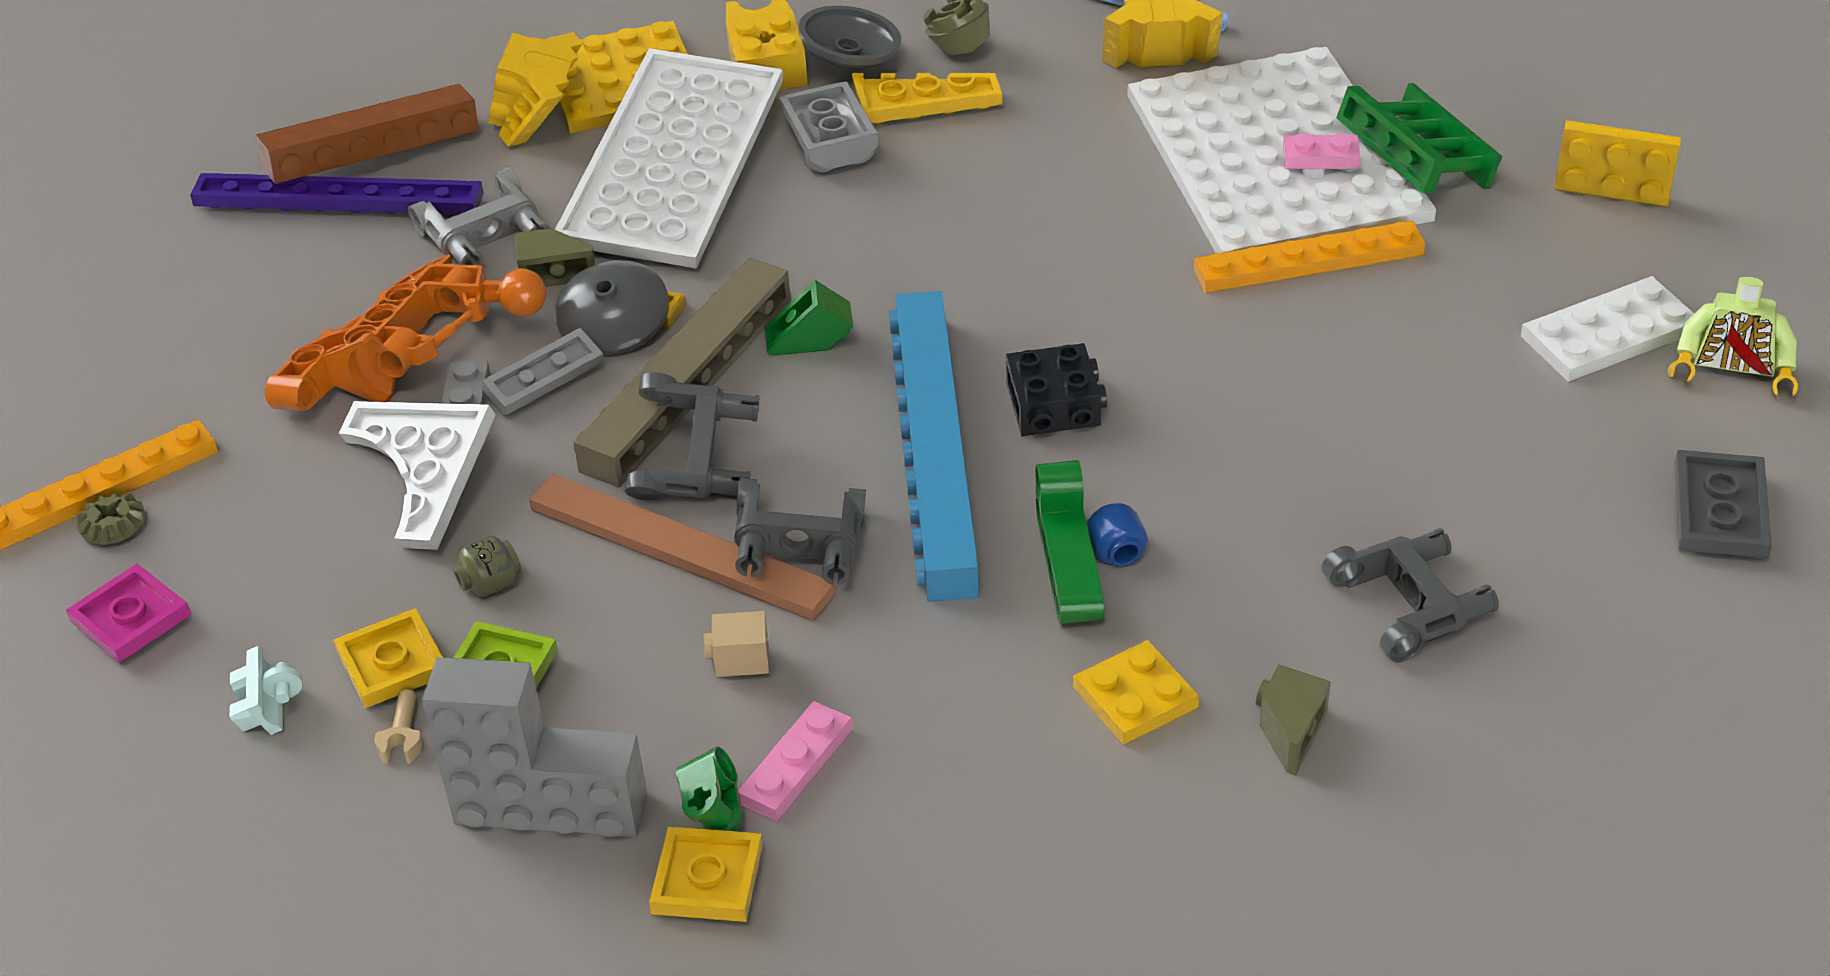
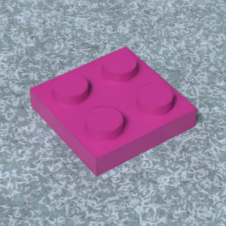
[66,563,191,663]

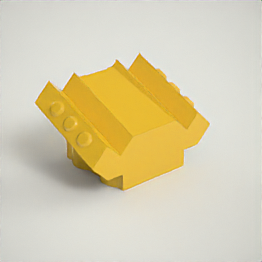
[1102,0,1223,68]
[488,32,584,147]

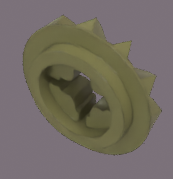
[77,491,145,545]

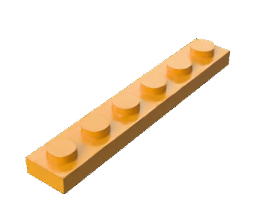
[1194,221,1426,293]
[0,419,218,550]

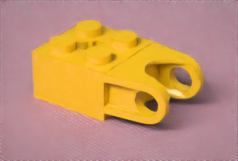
[726,0,808,90]

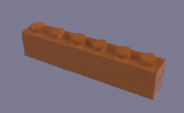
[255,83,479,184]

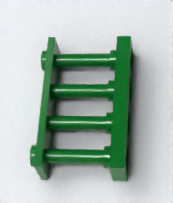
[1336,83,1503,193]

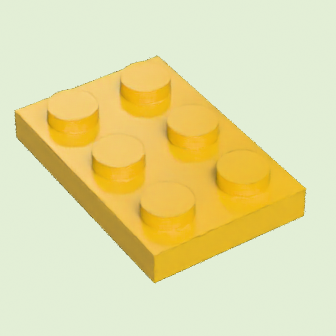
[1554,120,1682,207]

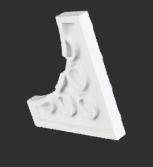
[339,401,496,550]

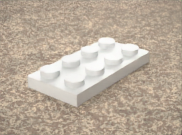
[1521,276,1694,382]

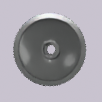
[798,6,901,69]
[554,260,669,357]

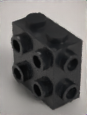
[1006,343,1107,436]

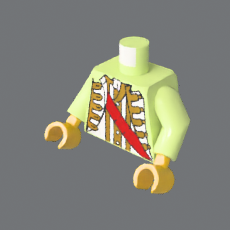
[1667,277,1798,397]

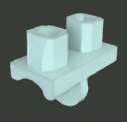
[230,646,302,735]

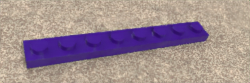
[190,173,484,215]

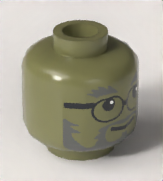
[453,536,521,599]

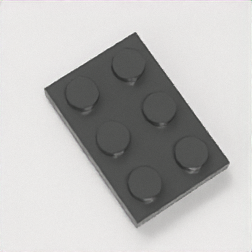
[1675,450,1772,558]

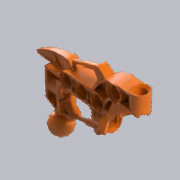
[265,254,547,411]

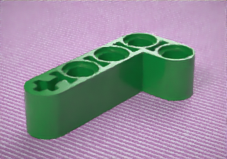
[1035,460,1104,625]

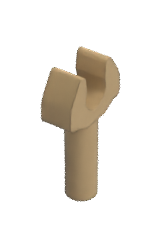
[374,689,423,764]

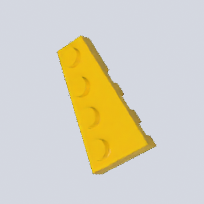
[851,73,1003,124]

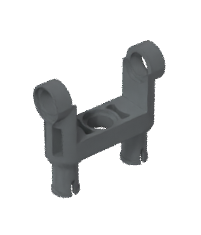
[625,372,760,500]
[734,478,866,585]
[1321,528,1499,662]

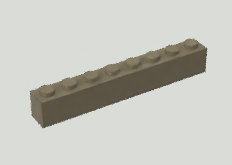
[573,257,791,488]

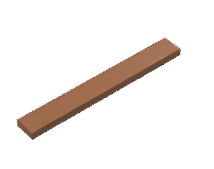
[529,474,836,620]

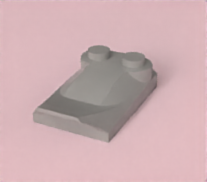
[779,81,879,173]

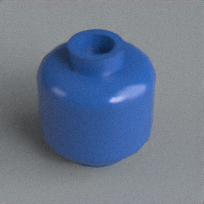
[1087,503,1148,567]

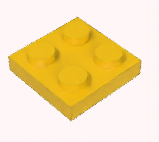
[333,608,443,708]
[1073,640,1199,745]
[649,826,763,922]

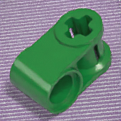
[676,746,743,831]

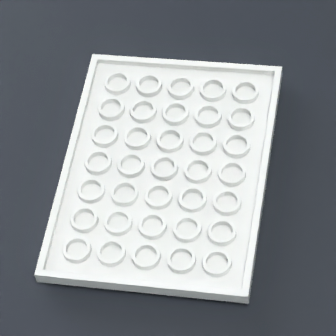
[1127,47,1436,253]

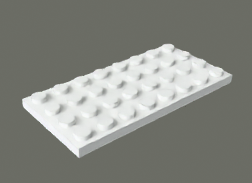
[555,48,783,268]

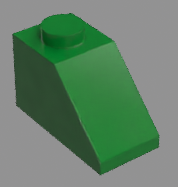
[764,280,853,356]

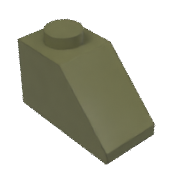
[514,228,595,287]
[1256,664,1331,776]

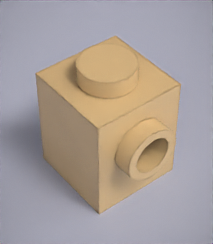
[703,611,769,677]

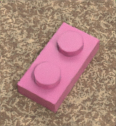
[1283,133,1360,169]

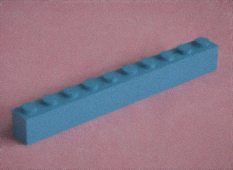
[889,291,979,602]

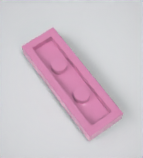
[738,701,853,822]

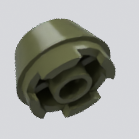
[923,0,990,55]

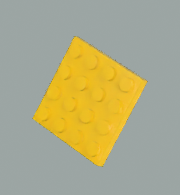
[559,21,688,134]

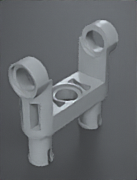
[408,167,549,265]

